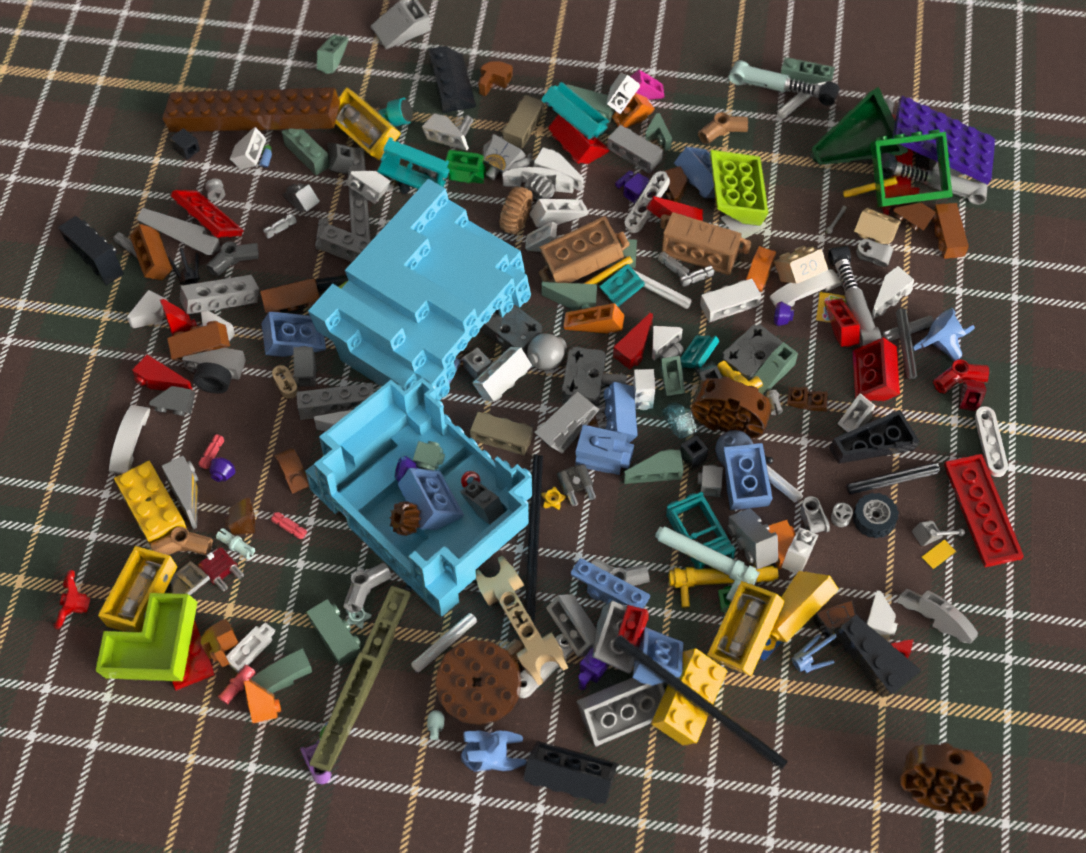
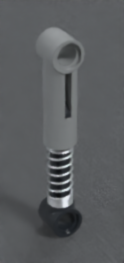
[881,153,988,204]
[828,245,881,347]

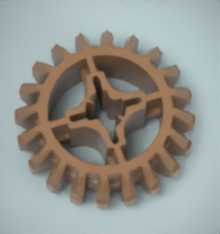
[499,186,533,235]

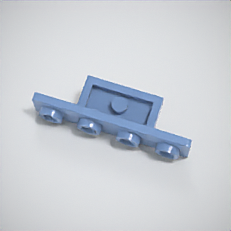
[571,558,650,608]

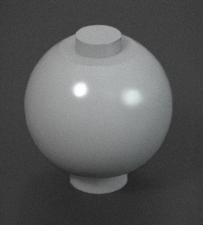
[527,333,567,371]

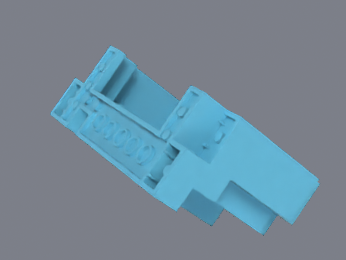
[308,179,531,400]
[306,378,532,617]

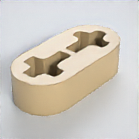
[272,365,298,399]

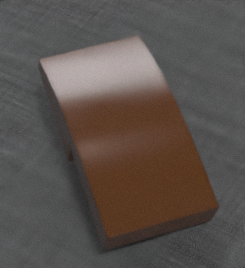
[787,387,828,412]

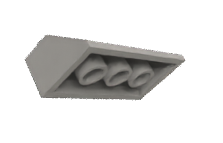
[576,678,665,747]

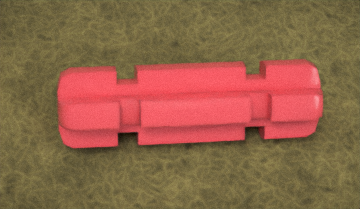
[198,434,224,469]
[271,512,307,539]

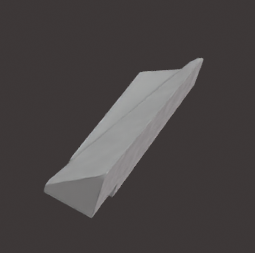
[137,208,221,255]

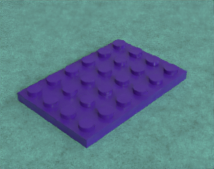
[893,96,995,185]

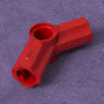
[933,359,989,394]

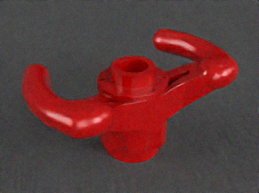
[53,570,90,630]

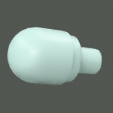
[427,710,444,740]

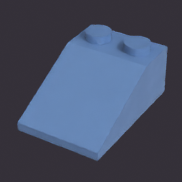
[262,312,326,357]
[723,443,773,510]

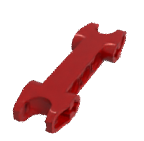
[882,114,920,215]

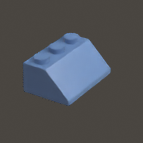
[674,147,715,199]
[398,468,464,530]
[633,627,683,686]

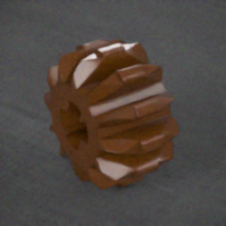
[389,501,421,536]

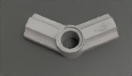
[592,558,650,586]
[344,563,392,613]

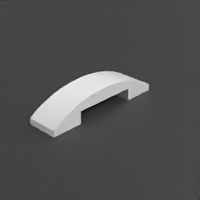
[503,167,574,193]
[770,270,842,307]
[109,405,151,474]

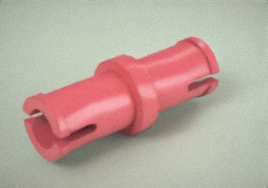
[218,665,256,705]

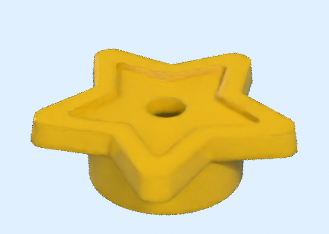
[541,487,566,510]

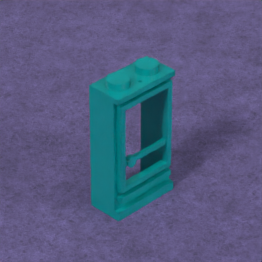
[541,82,609,140]
[377,137,450,189]
[666,492,736,569]

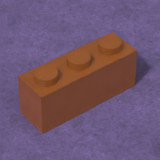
[931,203,969,259]
[129,224,172,281]
[260,278,319,313]
[167,321,230,362]

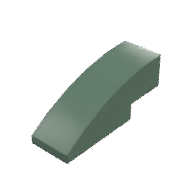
[251,649,312,693]

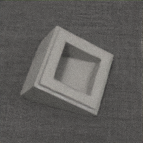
[912,520,943,546]

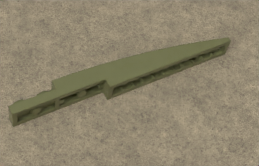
[310,586,411,772]

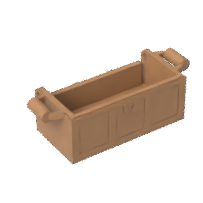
[660,212,751,275]
[539,216,630,283]

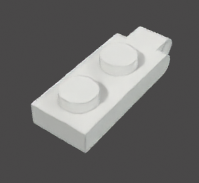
[227,623,275,673]

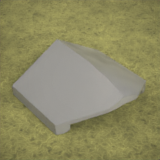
[170,561,210,595]

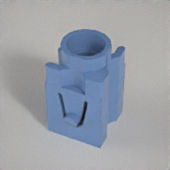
[575,425,634,475]

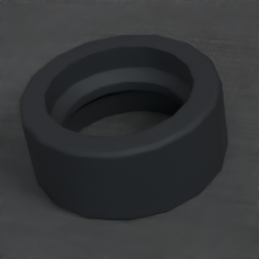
[193,362,232,394]

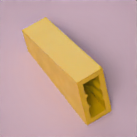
[769,571,838,642]

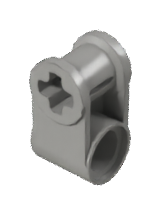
[856,239,893,267]
[800,496,830,533]

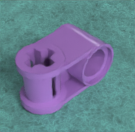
[300,740,331,784]

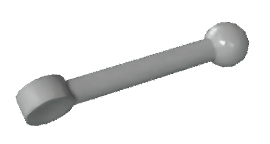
[826,206,847,234]
[928,529,965,538]

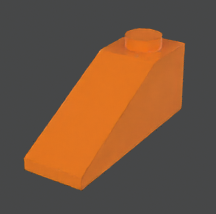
[563,303,625,334]

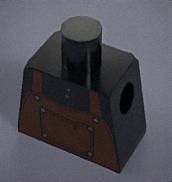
[814,600,856,652]

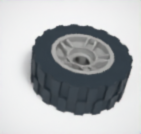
[853,493,899,538]

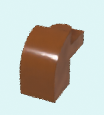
[478,61,513,96]
[274,448,309,494]
[201,618,239,667]

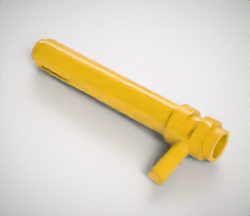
[668,565,778,608]

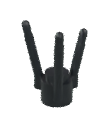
[168,248,200,285]

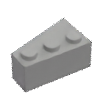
[535,392,600,454]
[727,508,778,570]

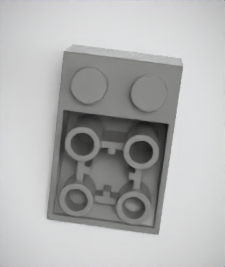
[371,0,431,49]

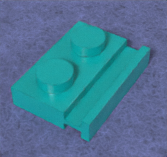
[600,264,645,307]
[680,335,719,368]

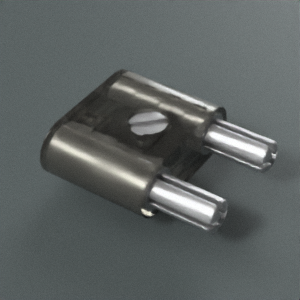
[556,464,596,506]

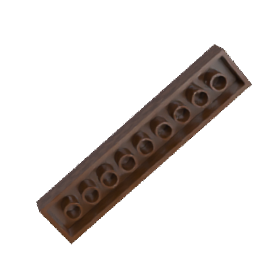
[163,88,340,132]

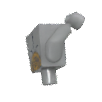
[483,134,536,181]

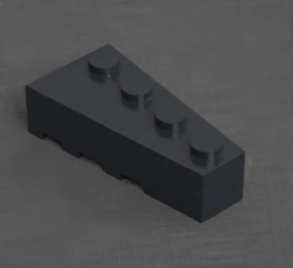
[58,216,124,286]
[829,409,920,464]
[832,615,922,698]

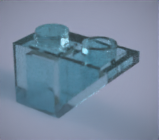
[662,402,698,439]

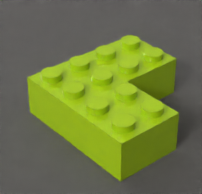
[96,593,197,681]

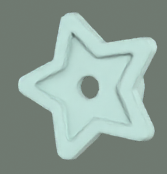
[346,607,371,629]

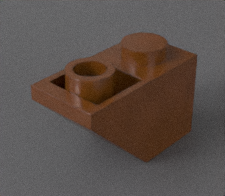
[658,166,687,203]
[891,202,936,231]

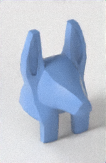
[913,308,975,361]
[461,730,526,772]

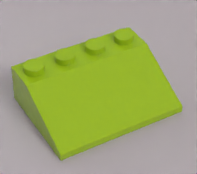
[709,150,769,226]

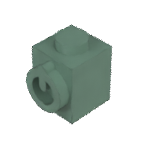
[413,441,445,470]

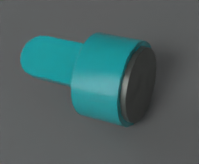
[378,98,413,127]

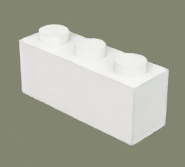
[700,279,761,322]
[473,347,532,402]

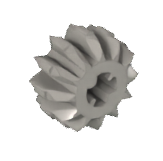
[524,173,555,201]

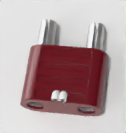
[198,548,244,591]

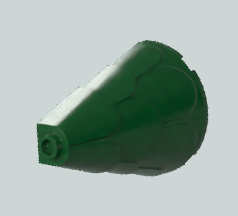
[810,87,908,165]

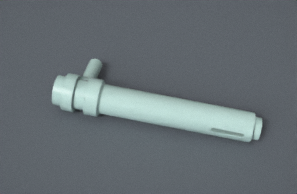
[655,526,759,602]

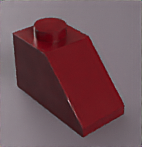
[959,380,987,411]

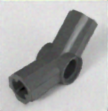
[206,242,259,277]

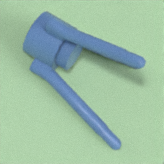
[791,634,837,674]

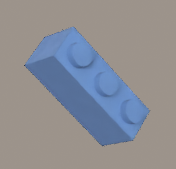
[604,382,637,443]

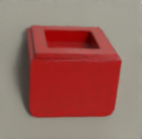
[891,639,914,659]

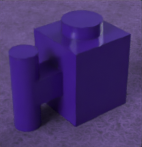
[615,170,651,204]
[578,648,609,690]

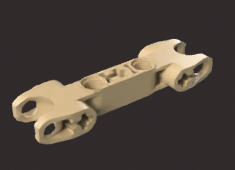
[476,555,568,685]

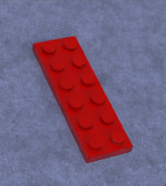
[944,454,1024,568]

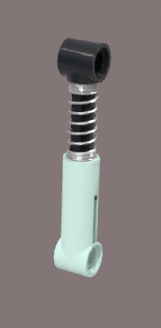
[729,61,840,106]

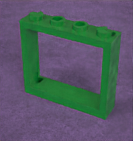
[871,129,953,207]

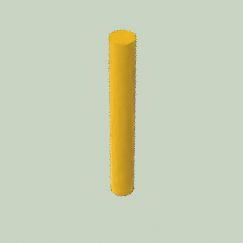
[843,177,897,198]
[583,256,633,284]

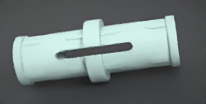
[216,528,255,559]

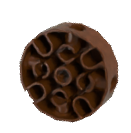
[691,376,771,439]
[435,639,521,725]
[901,743,992,815]

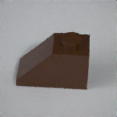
[225,498,255,535]

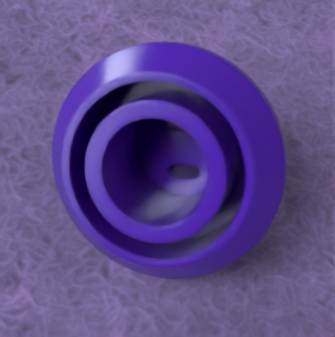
[774,301,794,326]
[394,456,418,482]
[210,457,235,482]

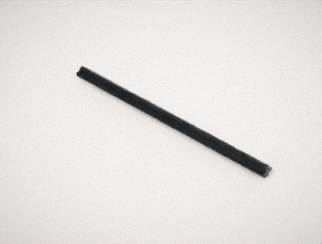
[525,454,543,636]
[612,634,788,770]

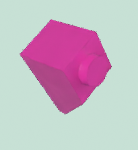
[630,70,665,100]

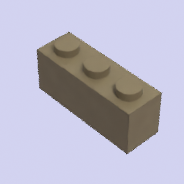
[502,95,544,149]
[470,412,533,456]

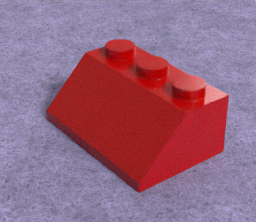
[548,114,610,164]
[853,337,900,401]

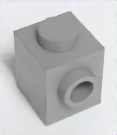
[463,347,492,380]
[697,465,723,497]

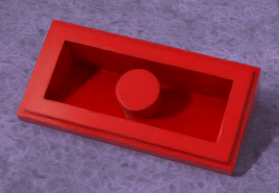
[618,605,649,648]

